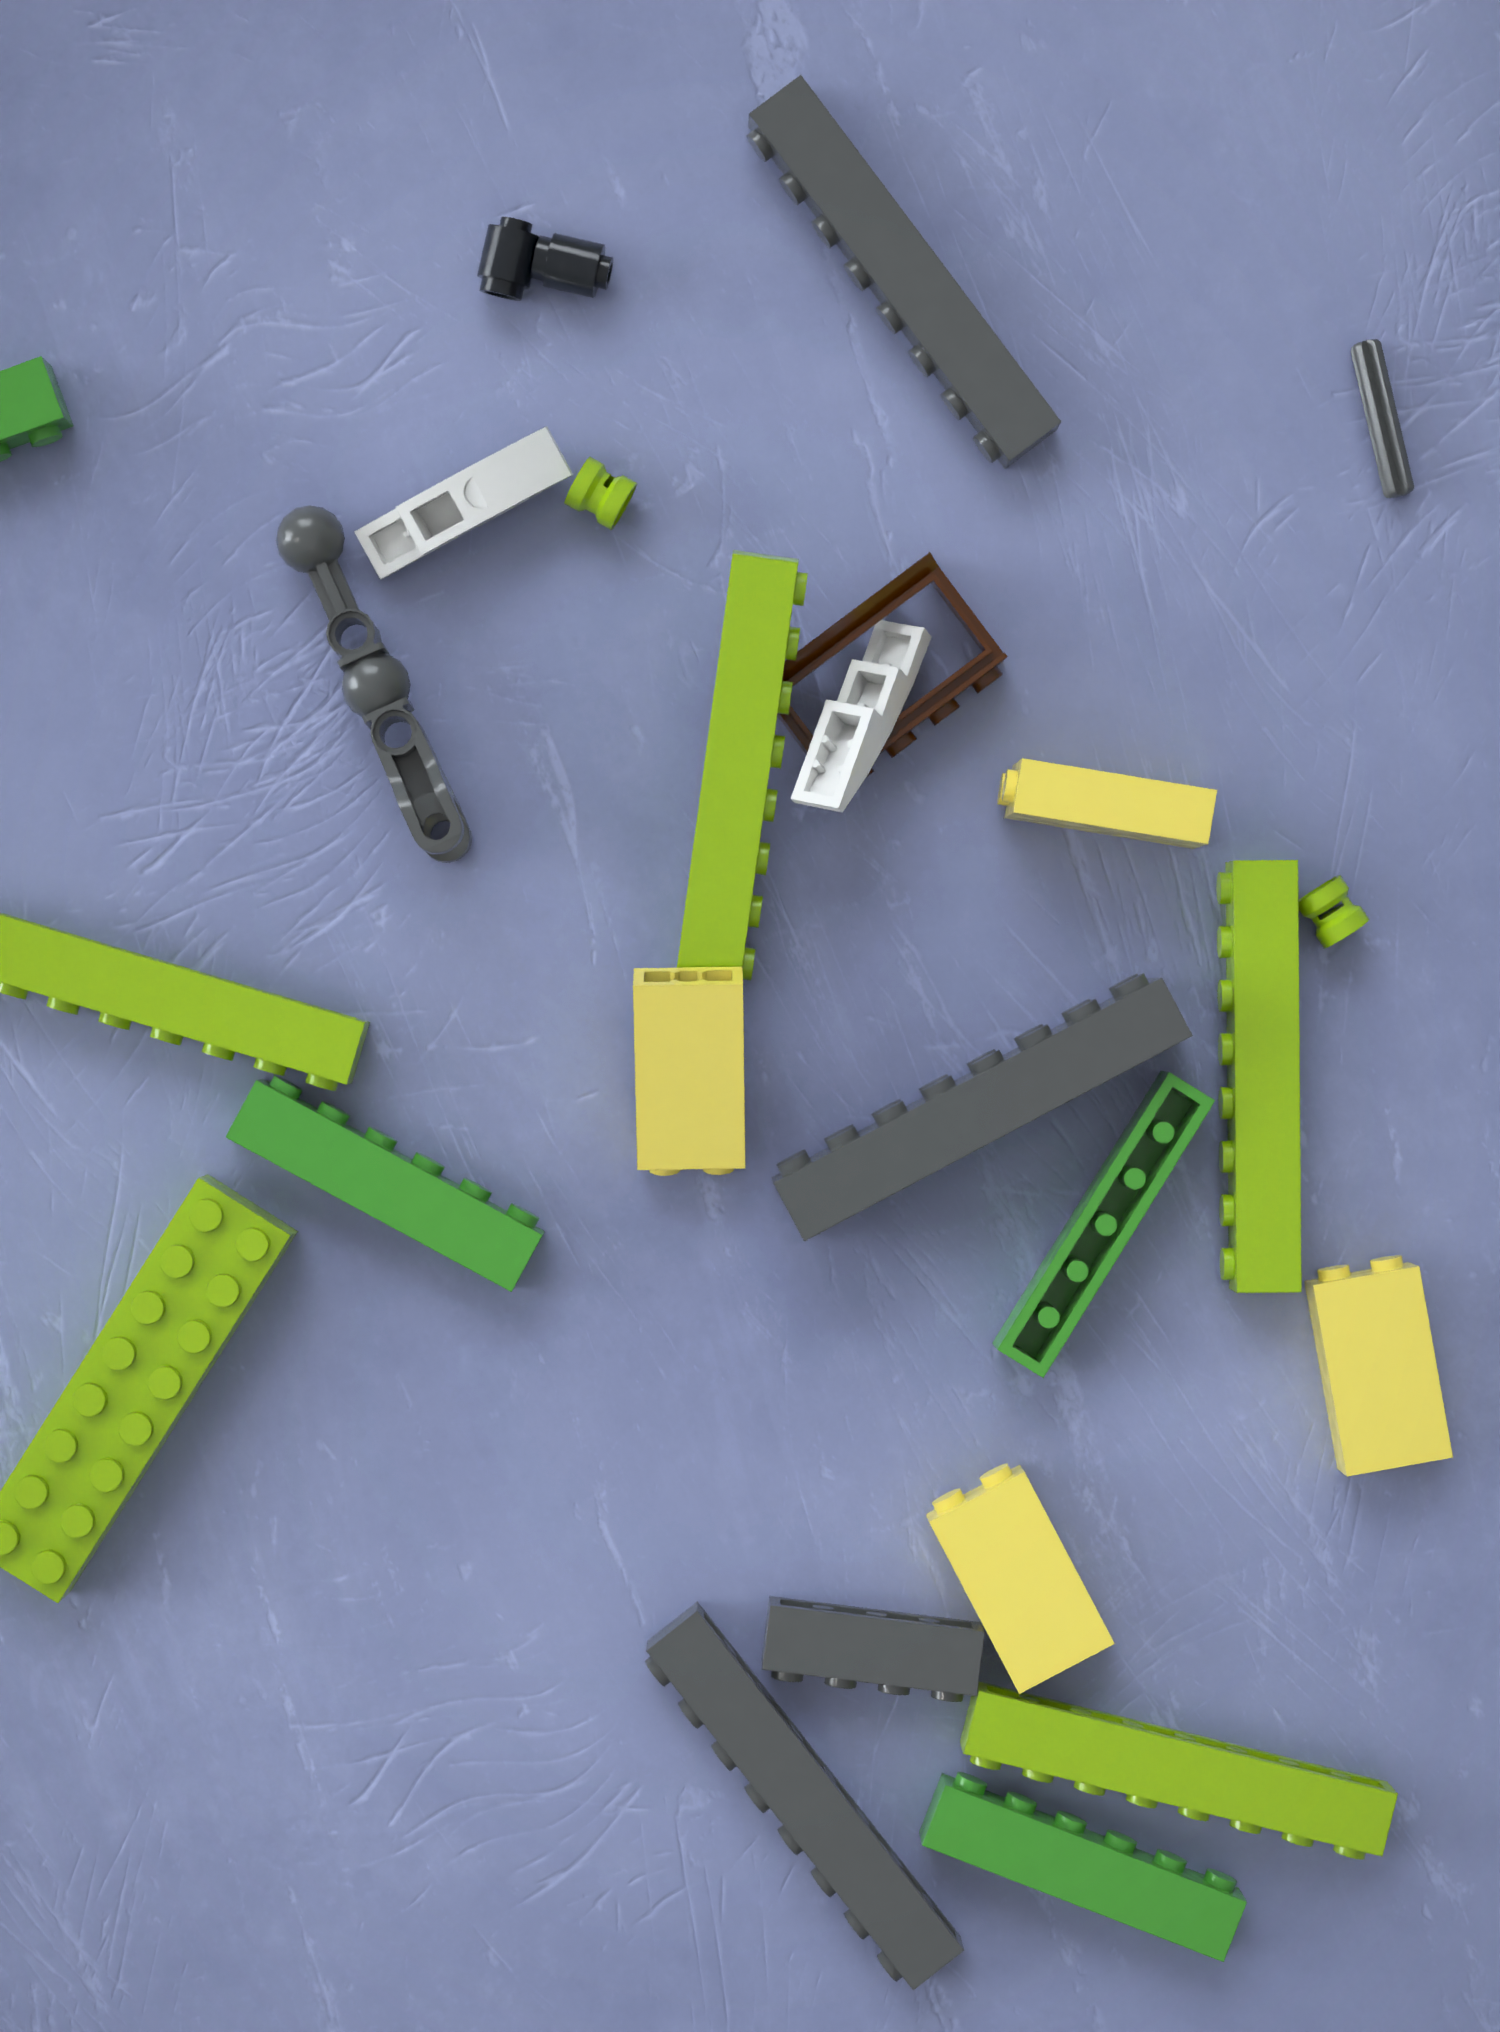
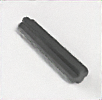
[1351,339,1414,498]

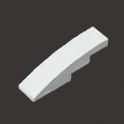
[791,620,932,813]

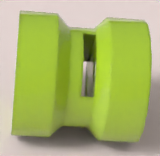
[564,457,637,530]
[1298,875,1370,948]

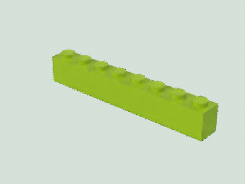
[677,550,808,981]
[1216,860,1302,1293]
[0,913,370,1091]
[960,1681,1398,1860]

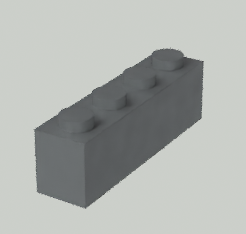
[761,1596,985,1702]

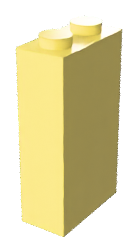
[997,758,1217,849]
[633,967,746,1176]
[1304,1255,1453,1477]
[926,1463,1115,1694]

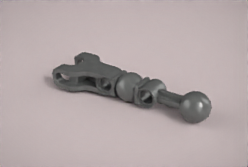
[276,505,472,863]

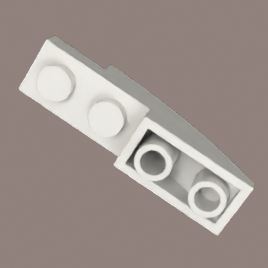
[354,427,573,579]

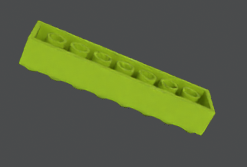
[0,1174,298,1603]

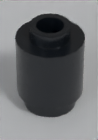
[477,217,539,301]
[531,233,613,298]

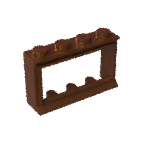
[777,552,1008,778]

